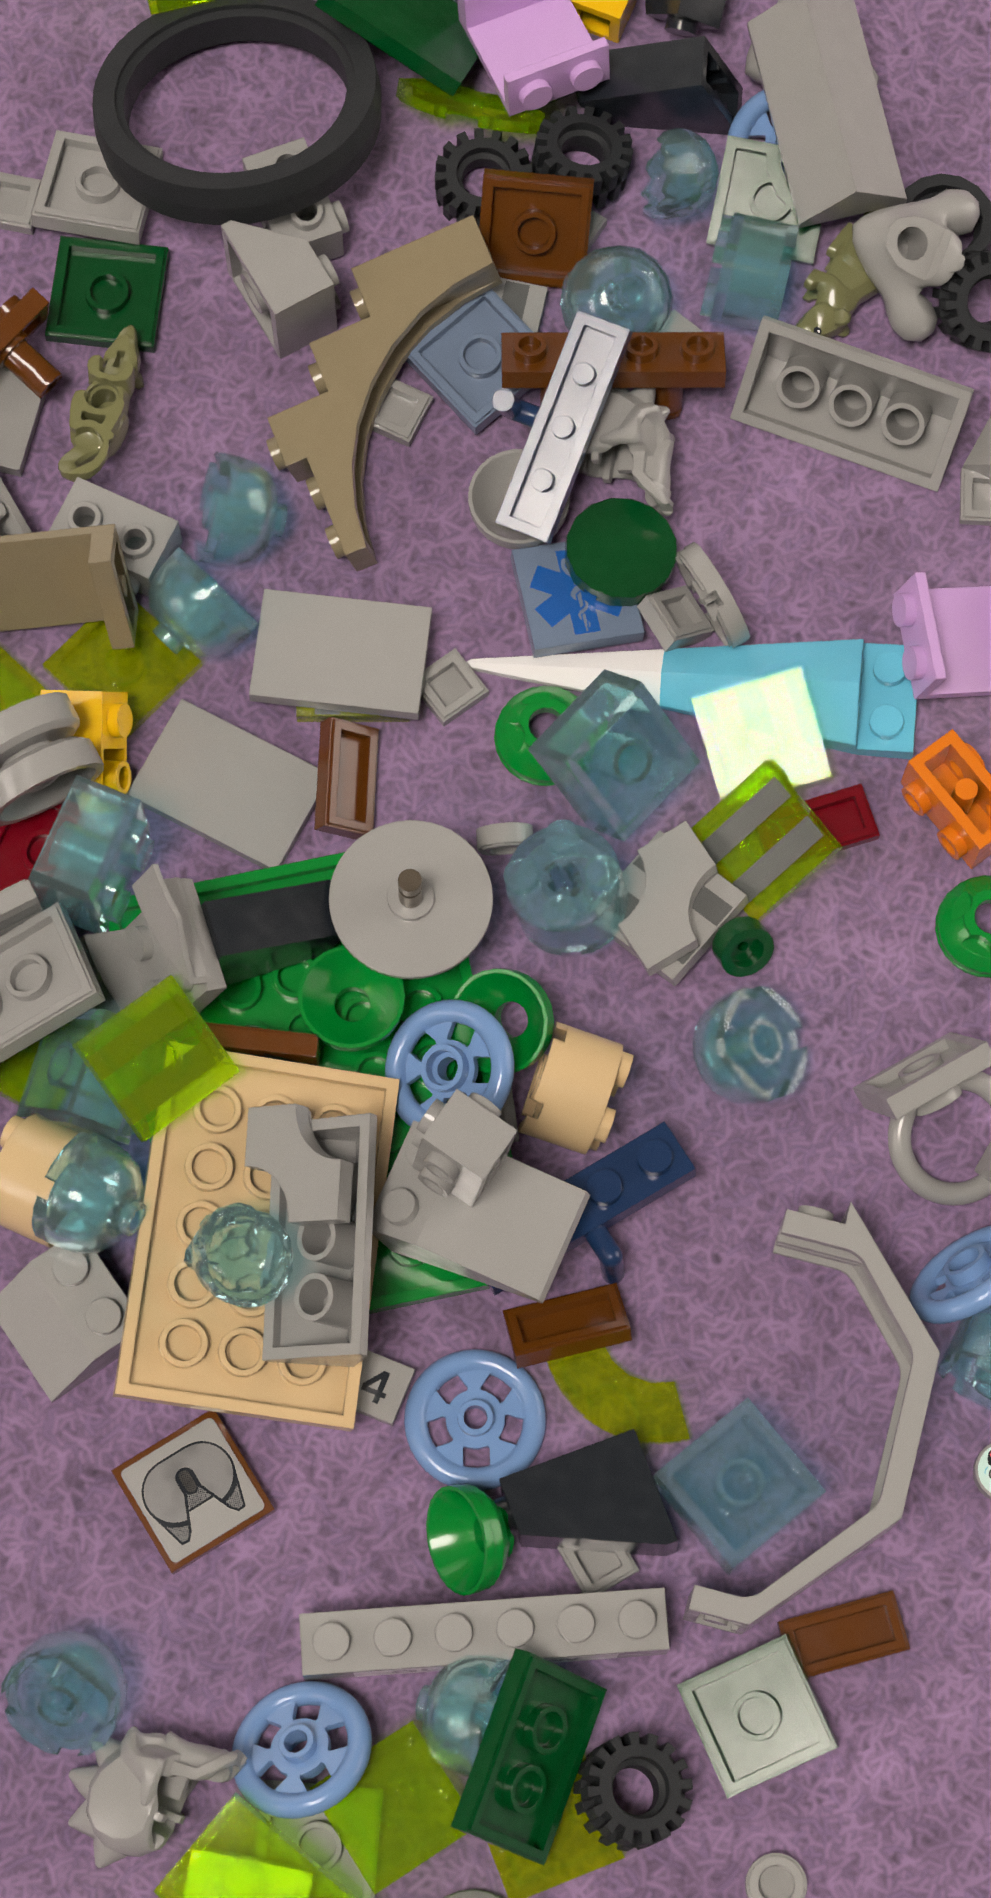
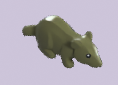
[795,209,879,338]
[58,325,144,482]

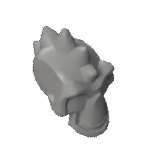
[579,388,675,516]
[68,1726,247,1868]

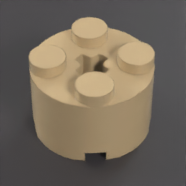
[518,1021,634,1155]
[0,1114,108,1248]

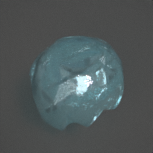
[641,128,719,222]
[184,1202,294,1308]

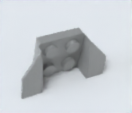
[79,864,227,1032]

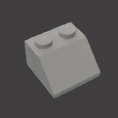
[221,220,341,359]
[0,1228,127,1403]

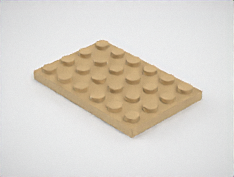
[113,1042,400,1432]

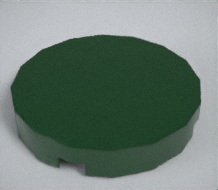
[565,498,677,606]

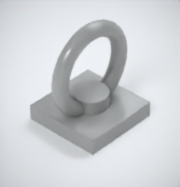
[853,1032,991,1206]

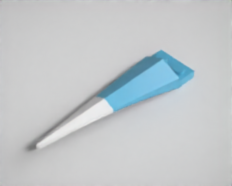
[466,639,917,759]

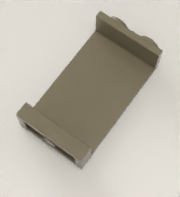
[0,524,138,649]

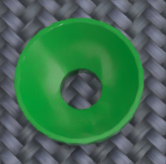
[494,686,597,786]
[935,875,991,978]
[298,946,405,1052]
[452,968,554,1074]
[426,1484,514,1596]

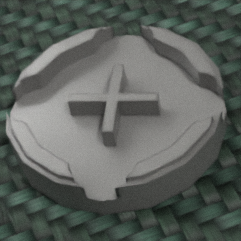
[675,542,750,648]

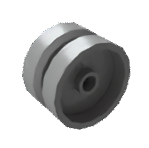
[0,692,104,826]

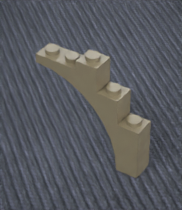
[266,215,502,572]

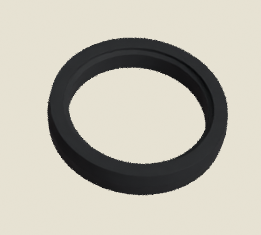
[92,0,382,225]

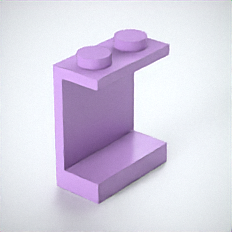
[457,0,610,116]
[892,572,991,699]

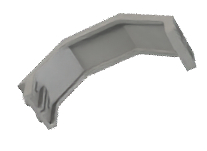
[682,1202,940,1635]

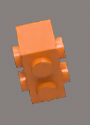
[900,729,991,869]

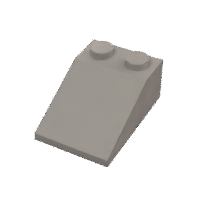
[372,1120,590,1304]

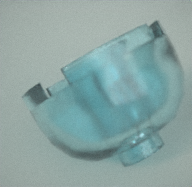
[560,244,674,332]
[194,451,287,567]
[148,547,259,657]
[692,986,808,1105]
[32,1132,146,1254]
[1,1630,128,1756]
[416,1655,511,1777]

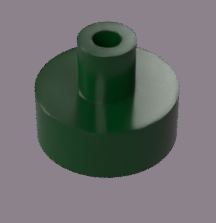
[712,916,774,977]

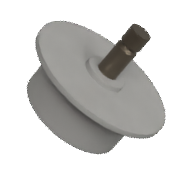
[329,820,493,979]

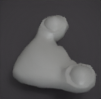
[852,189,980,342]

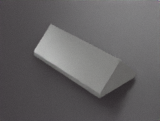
[747,0,907,228]
[730,315,974,492]
[262,1113,377,1367]

